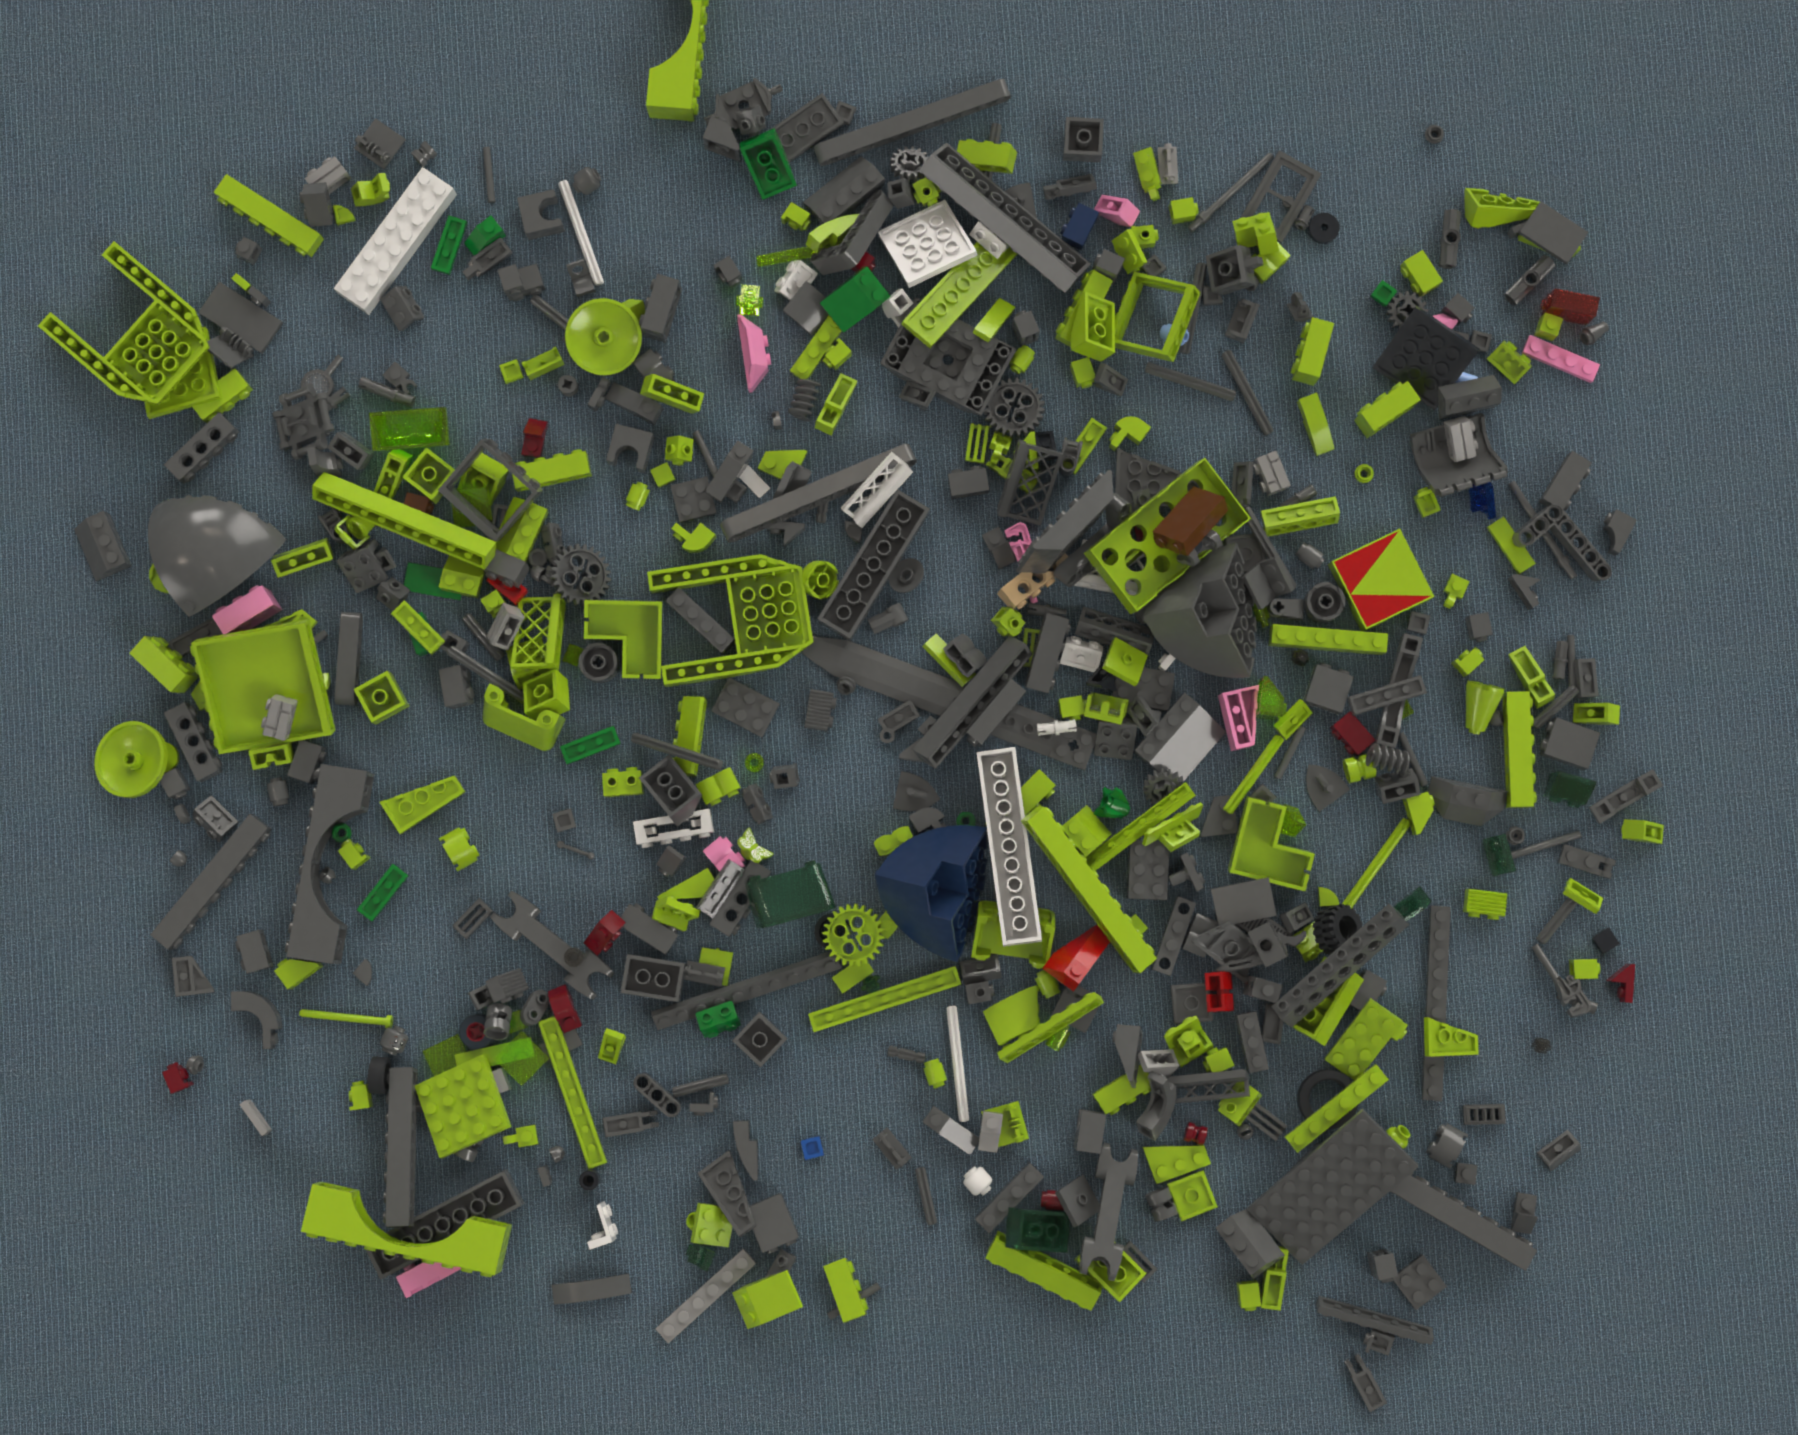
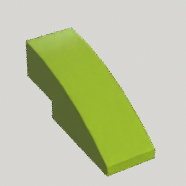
[806,214,859,254]
[815,373,858,436]
[1297,393,1335,456]
[1508,646,1555,709]
[1261,1246,1289,1311]

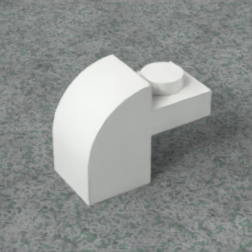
[882,288,913,328]

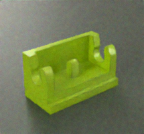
[521,346,565,381]

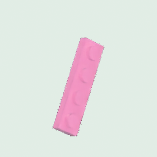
[1521,335,1600,383]

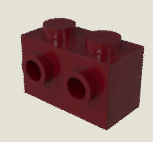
[583,910,626,956]

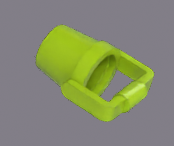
[335,515,376,550]

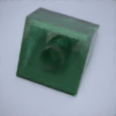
[1544,771,1597,808]

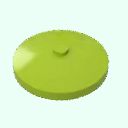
[565,298,642,375]
[94,721,168,798]

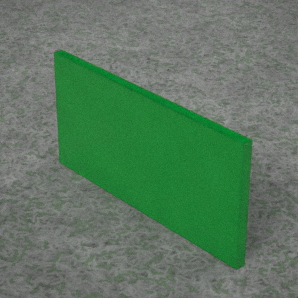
[404,562,462,601]

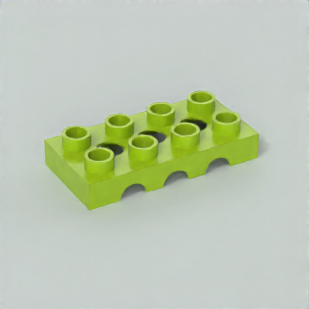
[1084,458,1251,614]

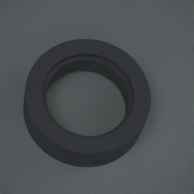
[1297,1070,1358,1129]

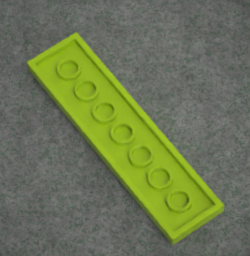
[901,233,1018,349]

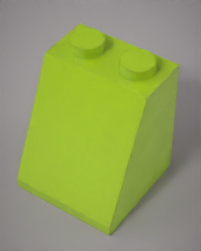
[1062,805,1111,857]

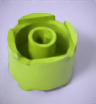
[438,827,480,872]

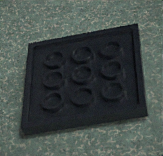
[1372,305,1480,410]

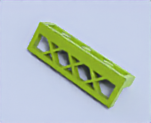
[1260,496,1340,537]

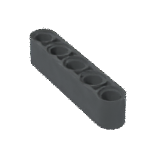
[335,612,363,706]

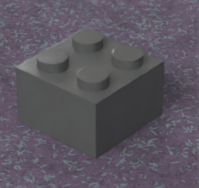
[1063,117,1104,163]
[732,1012,788,1068]

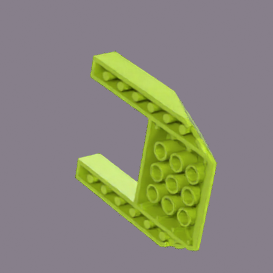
[38,241,210,405]
[647,554,814,687]

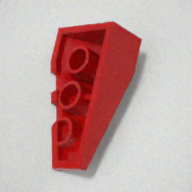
[1042,925,1110,992]

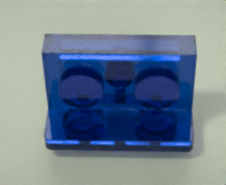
[1468,482,1496,520]

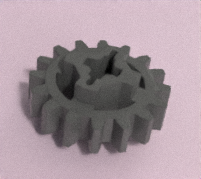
[890,146,929,182]
[1386,291,1429,330]
[1143,768,1185,804]

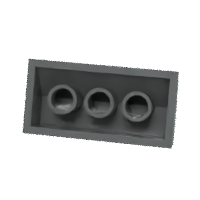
[803,156,885,225]

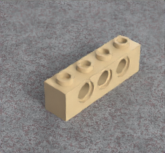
[997,553,1068,610]

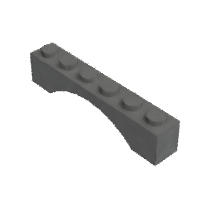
[1374,633,1423,749]

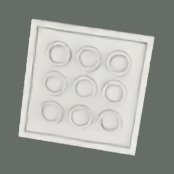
[878,200,977,288]

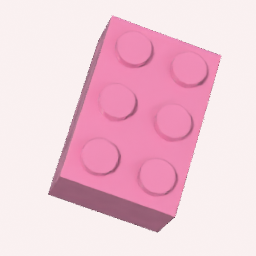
[212,585,282,634]

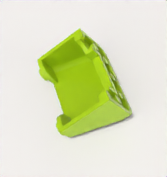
[482,683,566,751]
[971,900,1055,969]

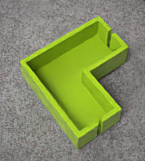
[584,600,662,679]
[1228,796,1315,891]

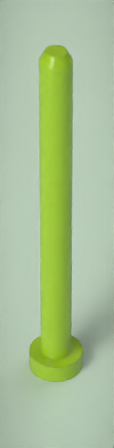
[299,1009,393,1028]

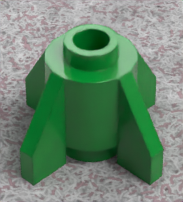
[1094,787,1130,819]

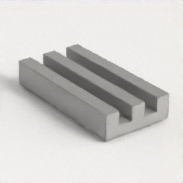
[239,1099,272,1136]

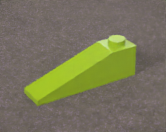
[1464,188,1540,229]

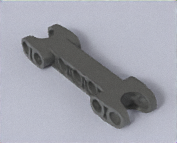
[490,891,615,1000]
[1080,1142,1138,1281]

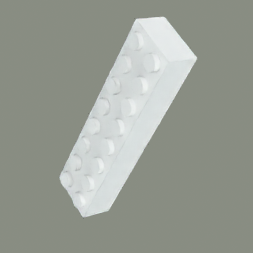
[334,167,457,315]

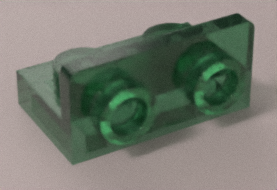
[1482,834,1516,876]

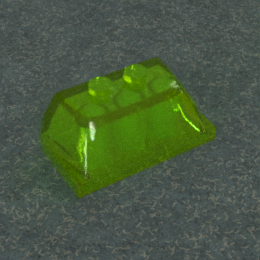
[369,407,450,451]

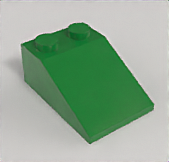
[740,128,797,200]
[820,266,891,333]

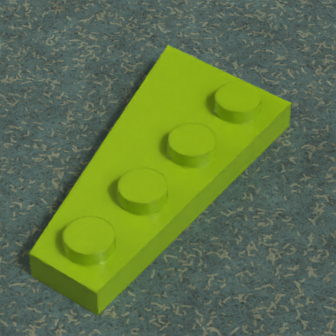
[379,775,466,834]

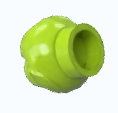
[1386,1125,1410,1149]

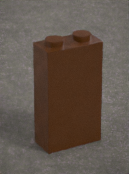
[1152,486,1228,556]

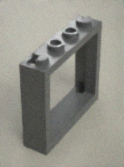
[438,438,543,542]

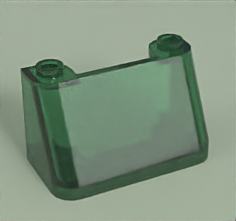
[744,860,836,928]

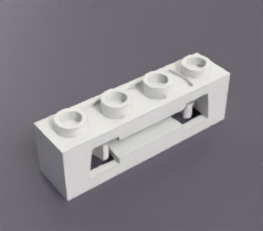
[633,809,714,848]

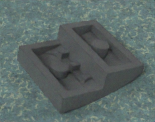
[782,281,828,336]

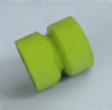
[1343,754,1376,783]

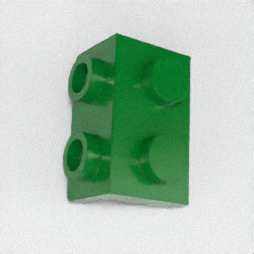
[696,1001,741,1038]

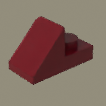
[521,418,548,458]
[1606,964,1636,1003]

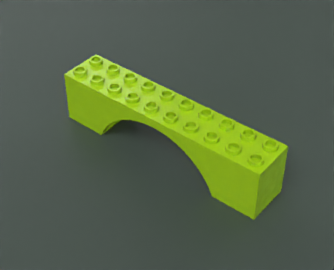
[646,0,709,121]
[301,1182,512,1277]

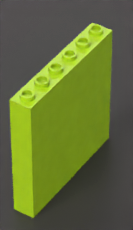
[190,619,336,754]

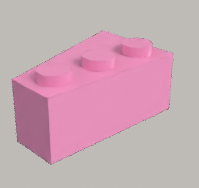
[1218,685,1259,751]
[396,1259,461,1298]

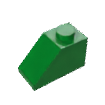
[464,215,506,256]

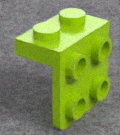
[1164,1016,1214,1067]

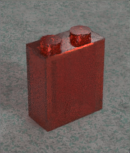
[1540,288,1600,325]

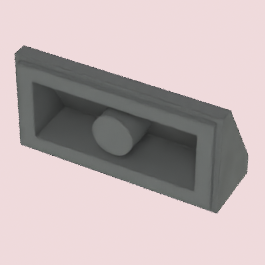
[960,955,1001,985]
[1537,1130,1581,1171]

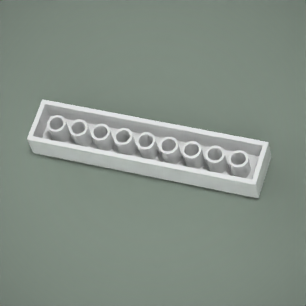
[977,747,1042,947]

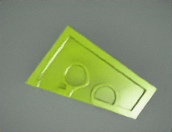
[1142,1145,1211,1184]

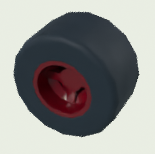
[459,1014,493,1049]

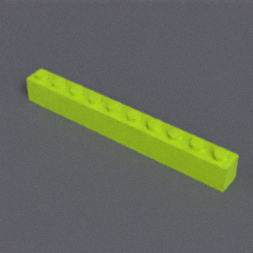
[312,472,496,570]
[1021,806,1157,973]

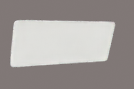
[739,465,770,498]

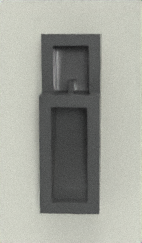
[733,1120,758,1181]

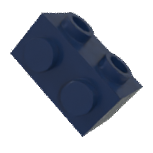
[1060,203,1099,250]

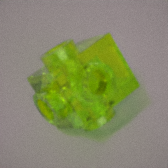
[736,284,764,316]

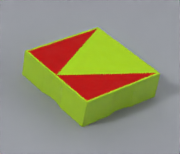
[1328,529,1434,632]

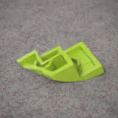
[983,985,1040,1046]

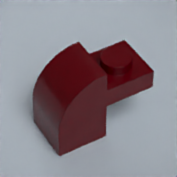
[548,984,582,1033]

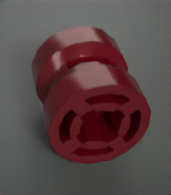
[1183,1122,1208,1146]

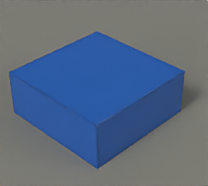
[801,1136,824,1160]

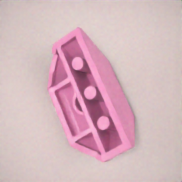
[737,314,771,393]

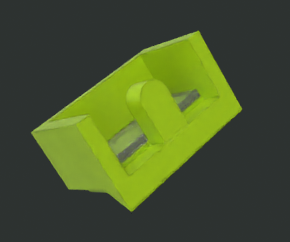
[1084,692,1129,725]

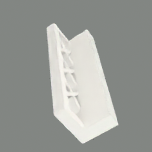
[841,452,913,528]

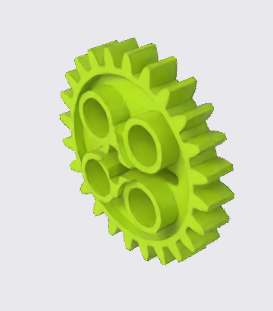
[822,904,886,967]

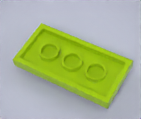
[1324,998,1403,1080]

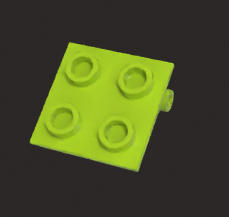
[981,1101,1029,1147]

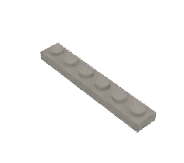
[655,1248,756,1344]

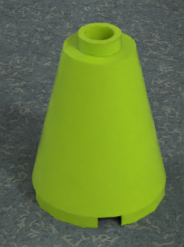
[1465,680,1505,735]

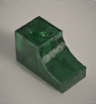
[1393,886,1432,921]
[686,1243,717,1272]

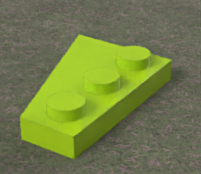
[1424,1017,1479,1057]

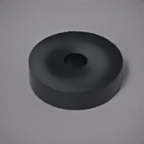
[1308,213,1340,244]

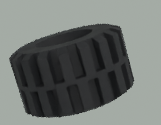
[1313,904,1363,955]

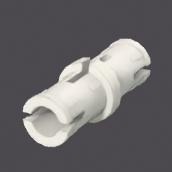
[1037,719,1077,736]

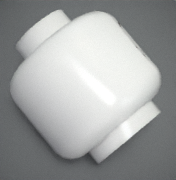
[963,1166,992,1196]

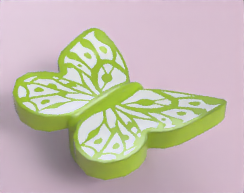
[737,827,774,863]

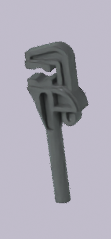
[1532,944,1591,1018]

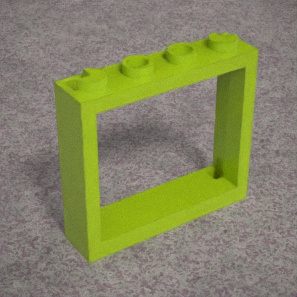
[1115,272,1200,362]

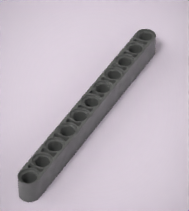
[813,79,1011,166]
[720,444,917,543]

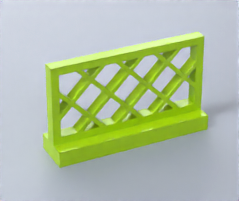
[511,593,566,671]

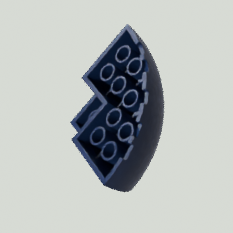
[875,825,988,962]

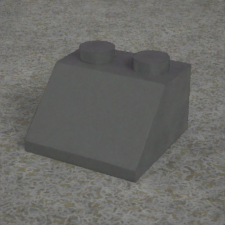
[703,117,742,162]

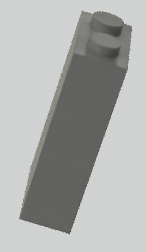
[966,679,1026,747]

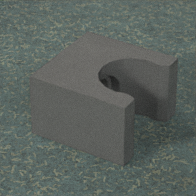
[517,189,565,240]
[606,424,655,474]
[1074,1109,1106,1154]

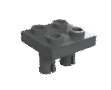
[1168,853,1206,891]

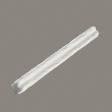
[558,180,604,286]
[946,1006,969,1122]

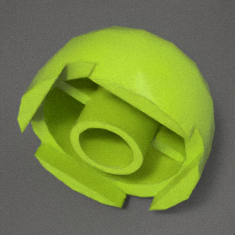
[802,561,839,599]

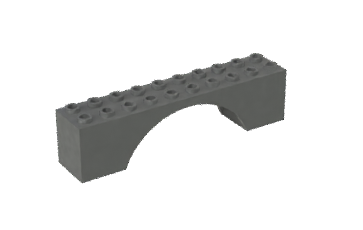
[285,764,375,964]

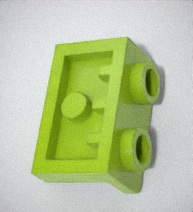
[1487,340,1532,385]

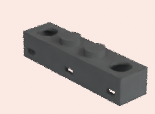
[1151,896,1196,976]

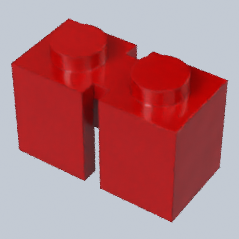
[1205,972,1234,1012]

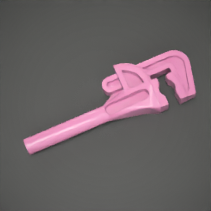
[1004,522,1038,603]

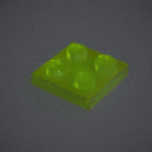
[494,1031,550,1086]

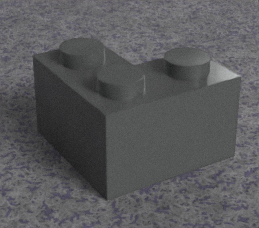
[498,264,546,301]

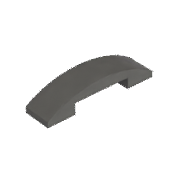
[1589,769,1663,824]
[551,1273,632,1305]

